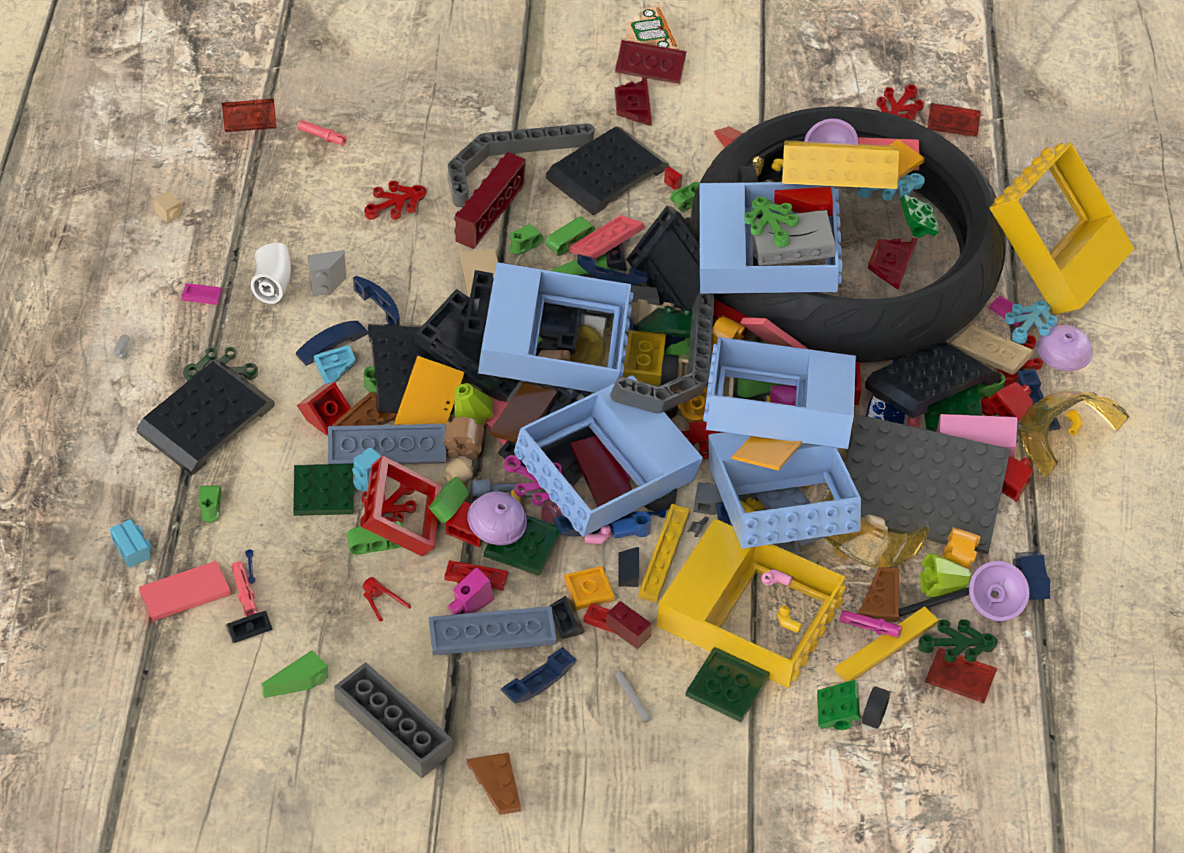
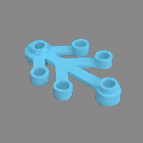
[857,173,925,201]
[1005,301,1057,344]

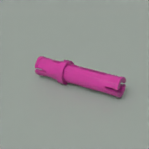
[840,610,902,638]

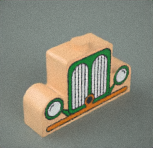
[627,6,680,50]

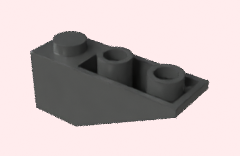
[693,482,756,515]

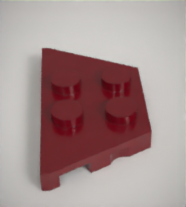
[614,77,652,126]
[867,238,918,290]

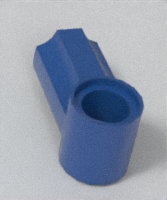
[611,511,651,539]

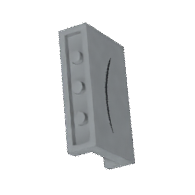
[751,210,835,266]

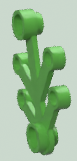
[744,196,799,247]

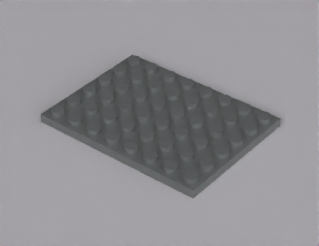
[846,415,1010,554]

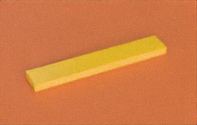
[638,504,690,603]
[834,607,938,682]

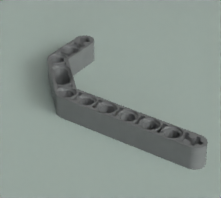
[448,123,595,207]
[610,293,714,414]

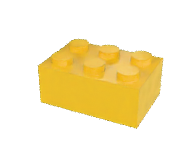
[623,330,666,386]

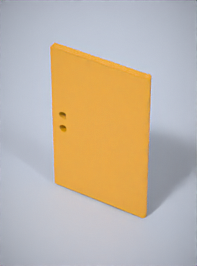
[394,356,464,427]
[731,436,803,471]

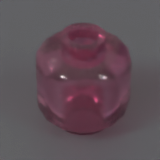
[541,500,563,525]

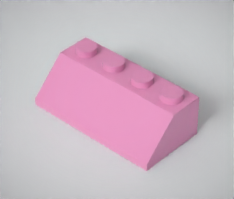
[936,414,1017,457]

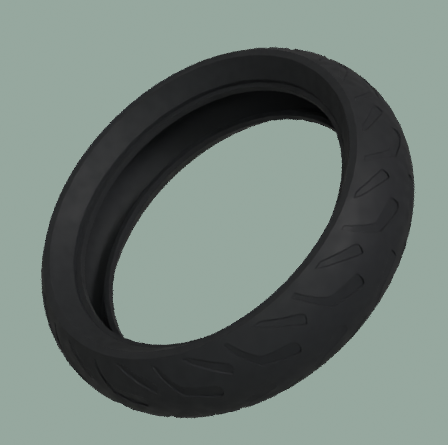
[690,106,1007,362]

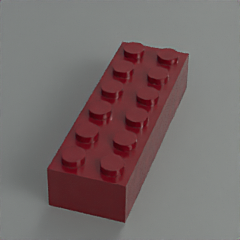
[454,152,526,249]

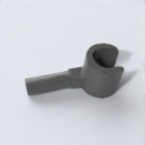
[687,516,709,537]

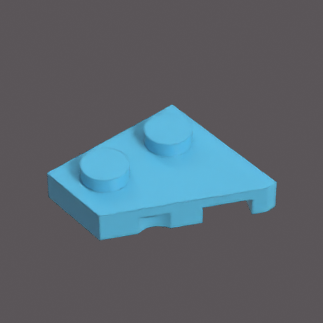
[314,345,356,384]

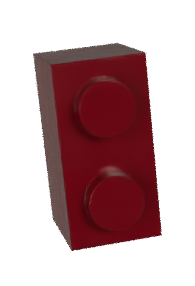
[606,601,652,650]

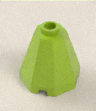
[454,383,494,426]
[919,553,971,597]

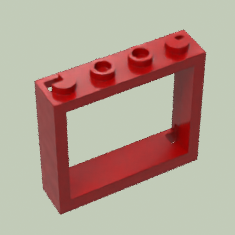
[362,455,441,557]

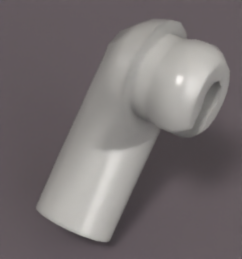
[114,334,130,359]

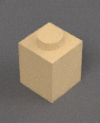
[153,191,182,223]

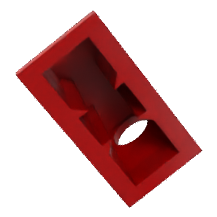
[987,382,1033,422]
[1002,456,1033,502]
[446,502,483,548]

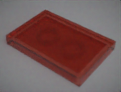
[222,99,276,132]
[927,103,981,137]
[925,647,997,704]

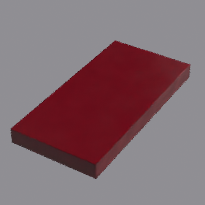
[615,40,687,84]
[570,436,632,507]

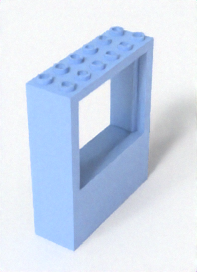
[700,182,842,294]
[478,262,633,392]
[703,337,856,449]
[514,375,703,537]
[709,432,861,548]

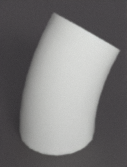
[251,243,291,304]

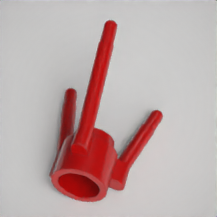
[362,577,411,622]

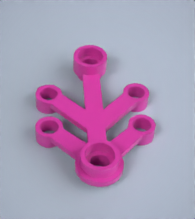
[504,455,574,506]

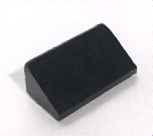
[606,242,627,271]
[618,547,639,587]
[549,596,585,639]
[225,610,273,643]

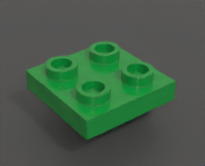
[900,194,939,238]
[817,680,860,730]

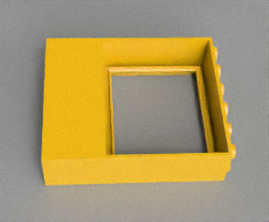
[782,141,899,189]
[989,142,1135,315]
[656,518,846,688]

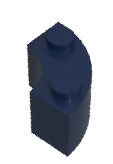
[1013,551,1050,600]

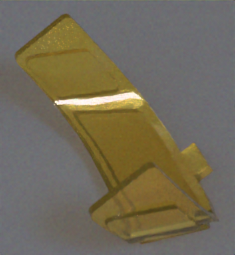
[1018,390,1129,477]
[819,487,930,569]

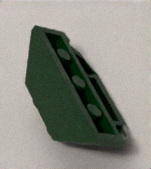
[636,306,692,338]

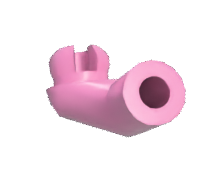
[585,525,612,544]
[761,569,792,586]

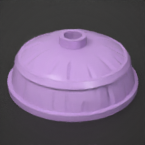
[804,119,858,144]
[1037,325,1093,371]
[468,492,527,545]
[969,561,1029,621]

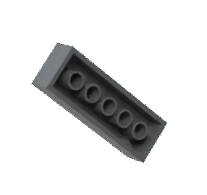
[334,662,453,779]

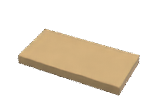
[459,248,498,298]
[950,324,1033,375]

